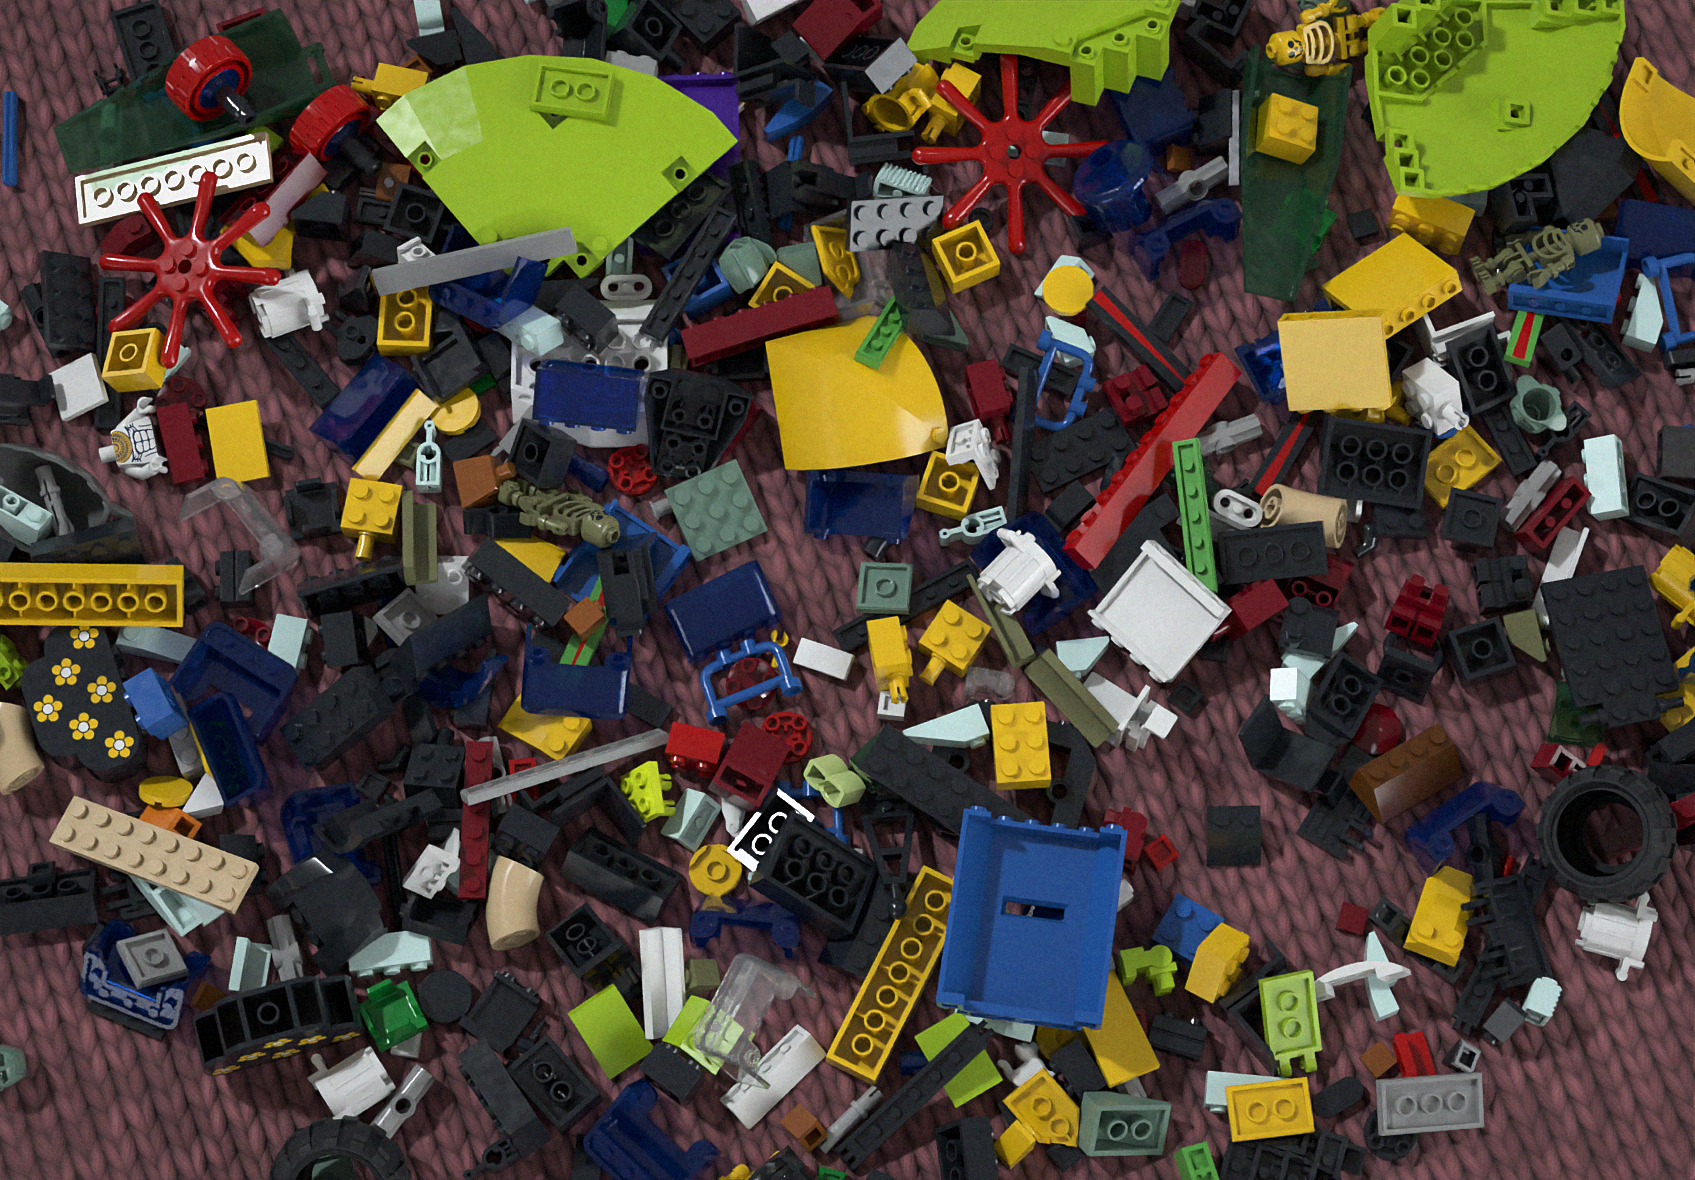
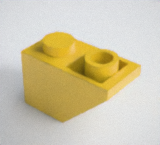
[993,1120,1036,1170]

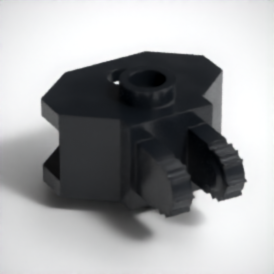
[322,309,379,368]

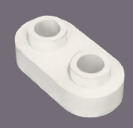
[600,273,652,301]
[1211,489,1263,527]

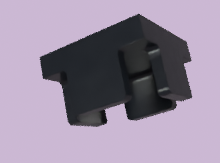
[284,477,343,542]
[1440,487,1503,554]

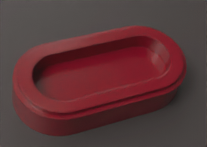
[1178,239,1207,290]

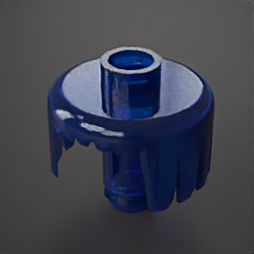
[1073,139,1166,233]

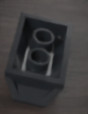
[1304,651,1384,747]

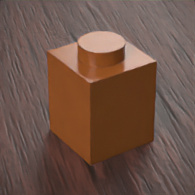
[563,596,606,642]
[780,1103,828,1153]

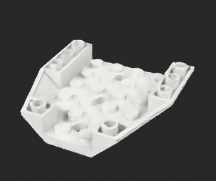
[511,300,668,448]

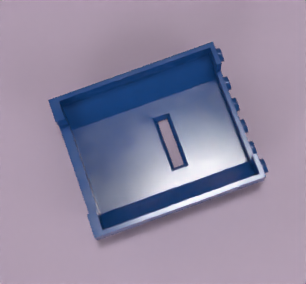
[936,806,1128,1031]

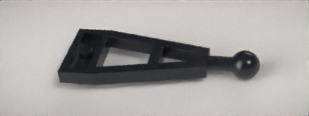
[859,794,915,920]

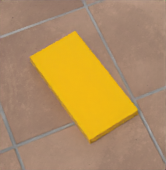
[1082,969,1160,1088]

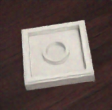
[49,353,109,421]

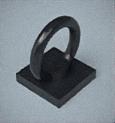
[1376,626,1445,704]

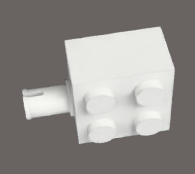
[1402,357,1469,436]

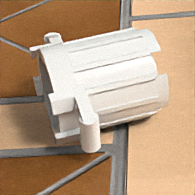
[249,269,330,338]
[977,528,1061,615]
[1575,891,1658,981]
[307,1046,396,1119]

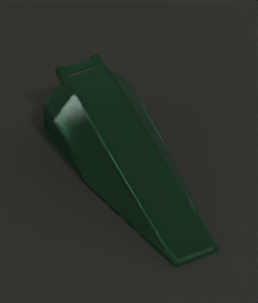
[53,8,338,174]
[1240,44,1353,303]

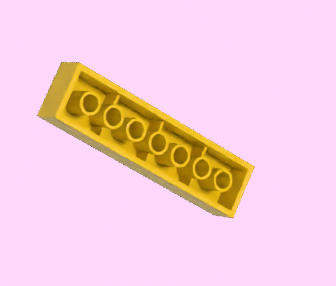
[0,562,184,627]
[826,865,954,1086]

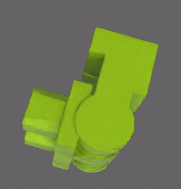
[1115,945,1177,997]

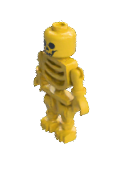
[1266,0,1386,78]

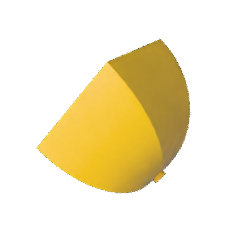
[1619,57,1695,207]
[765,315,949,470]

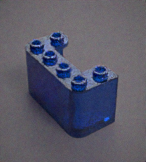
[1103,65,1195,165]

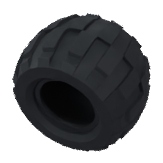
[1536,765,1678,903]
[268,1115,411,1180]

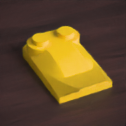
[1403,866,1478,967]

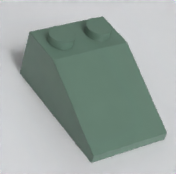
[1078,1092,1172,1156]

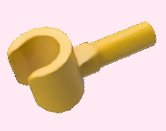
[771,629,788,668]

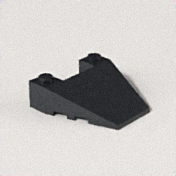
[1089,492,1224,598]

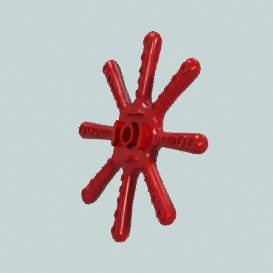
[912,53,1113,255]
[99,171,281,369]

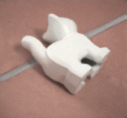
[997,1041,1055,1088]

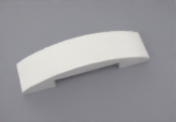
[1314,961,1411,1002]

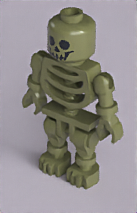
[1470,218,1605,296]
[498,476,620,549]

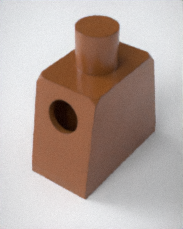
[453,455,517,508]

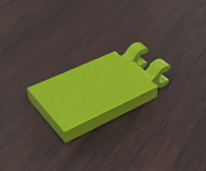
[1258,969,1322,1078]

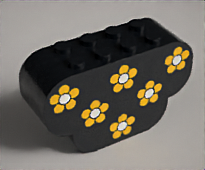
[21,625,149,783]
[191,975,365,1076]

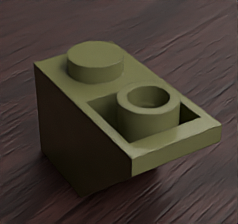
[1503,608,1552,662]
[684,959,721,996]

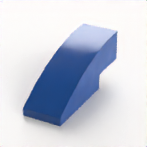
[763,79,833,143]

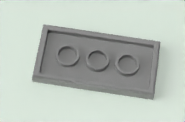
[1376,1072,1484,1136]

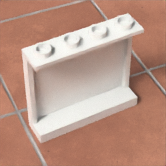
[1087,540,1232,683]

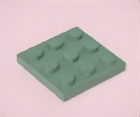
[664,459,768,562]

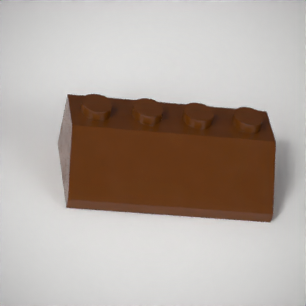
[1349,723,1463,825]

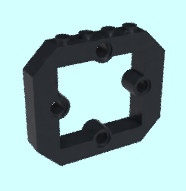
[924,699,1096,842]

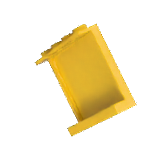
[1321,232,1463,340]
[1277,309,1397,414]

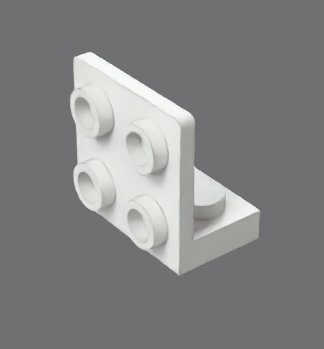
[945,419,1001,490]
[416,555,469,614]
[402,828,461,899]

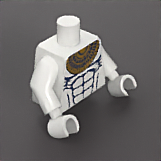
[99,397,168,480]

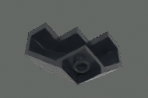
[1532,127,1644,230]

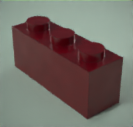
[156,401,209,487]
[1513,476,1592,554]

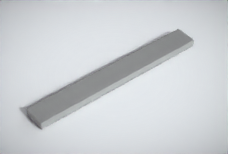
[371,226,578,296]
[460,728,669,806]

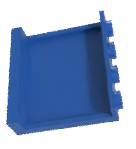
[1507,225,1629,324]
[553,498,693,640]

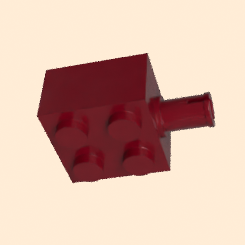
[965,358,1013,445]
[1208,578,1289,642]

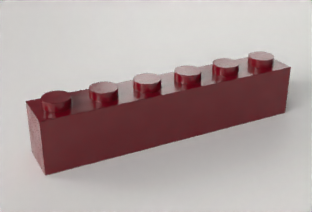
[680,285,840,367]

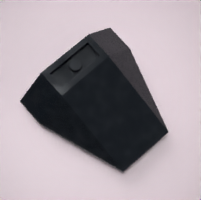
[644,368,752,481]

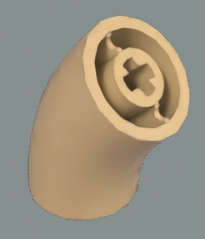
[1258,484,1348,549]
[0,702,44,795]
[486,856,544,951]

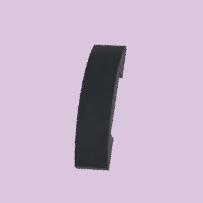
[1367,896,1469,984]

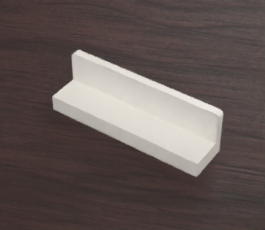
[1531,527,1589,631]
[639,927,686,1039]
[719,1024,826,1129]

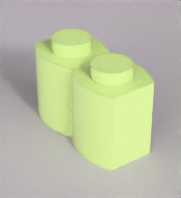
[803,754,866,808]

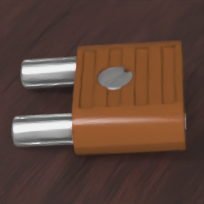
[359,161,412,203]

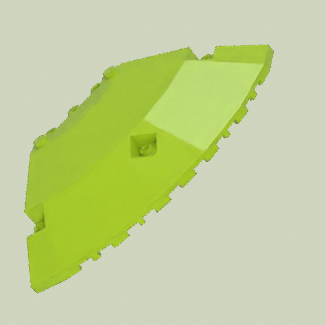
[907,0,1181,107]
[1364,0,1626,199]
[376,55,738,279]

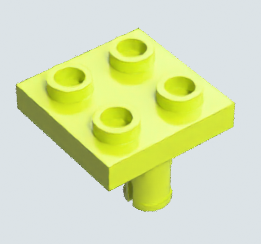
[620,761,676,823]

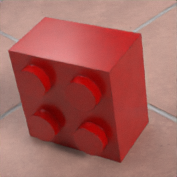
[665,721,727,778]

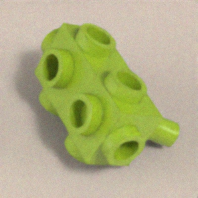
[0,634,30,690]

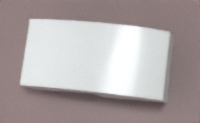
[793,638,855,681]

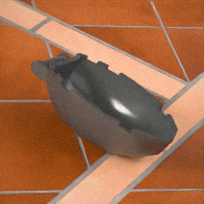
[0,443,133,553]

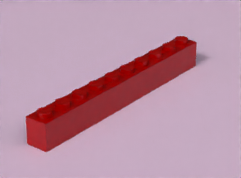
[1062,352,1242,570]

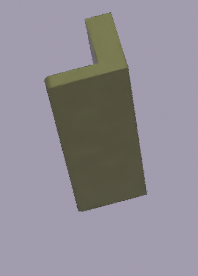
[402,490,438,586]
[966,574,1037,670]
[1024,649,1120,748]

